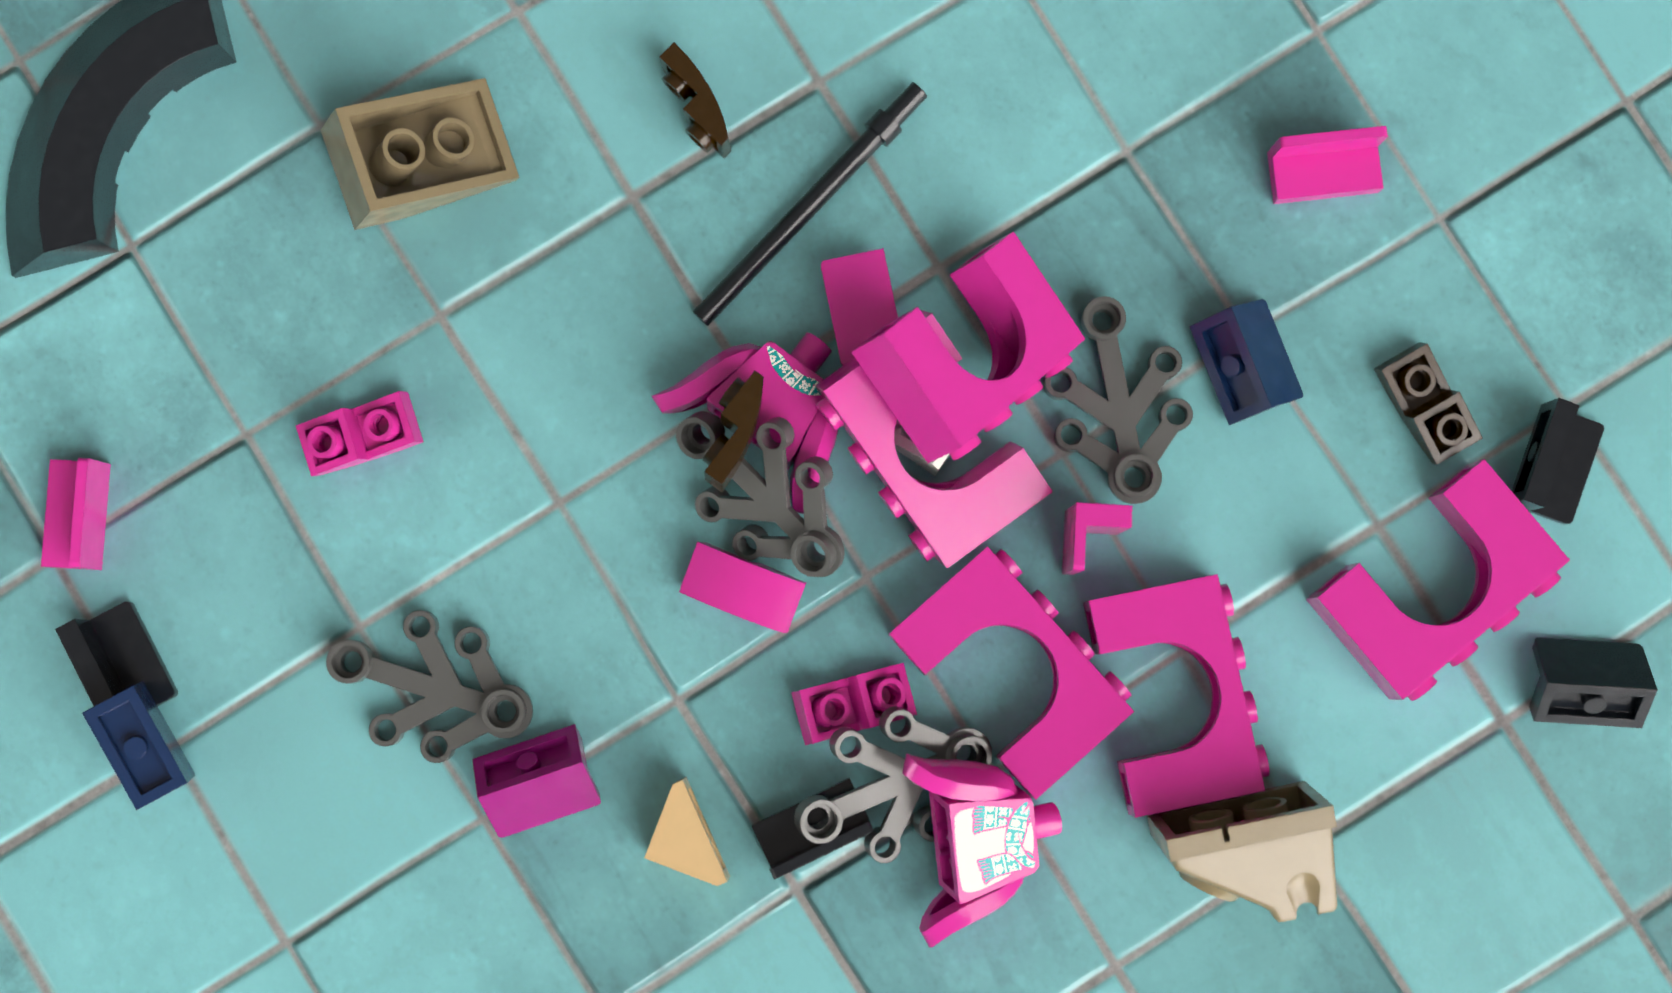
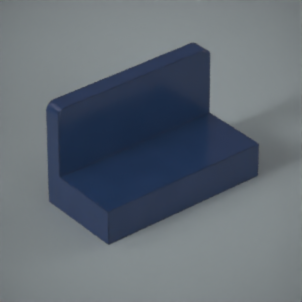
[1189,299,1303,425]
[82,681,195,810]

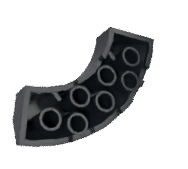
[6,0,237,278]

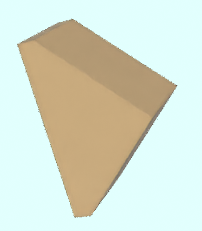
[644,777,730,886]

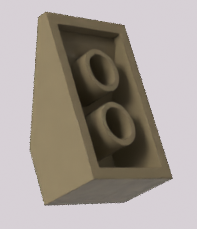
[321,78,520,230]

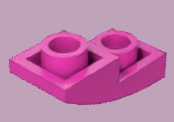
[296,391,424,477]
[679,542,806,633]
[791,663,918,745]

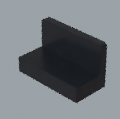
[1511,398,1604,525]
[55,602,178,706]
[1529,638,1658,728]
[751,777,874,880]

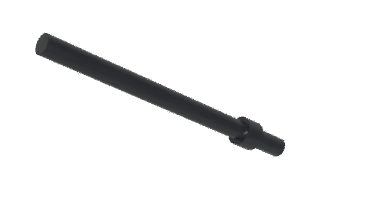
[692,82,927,326]

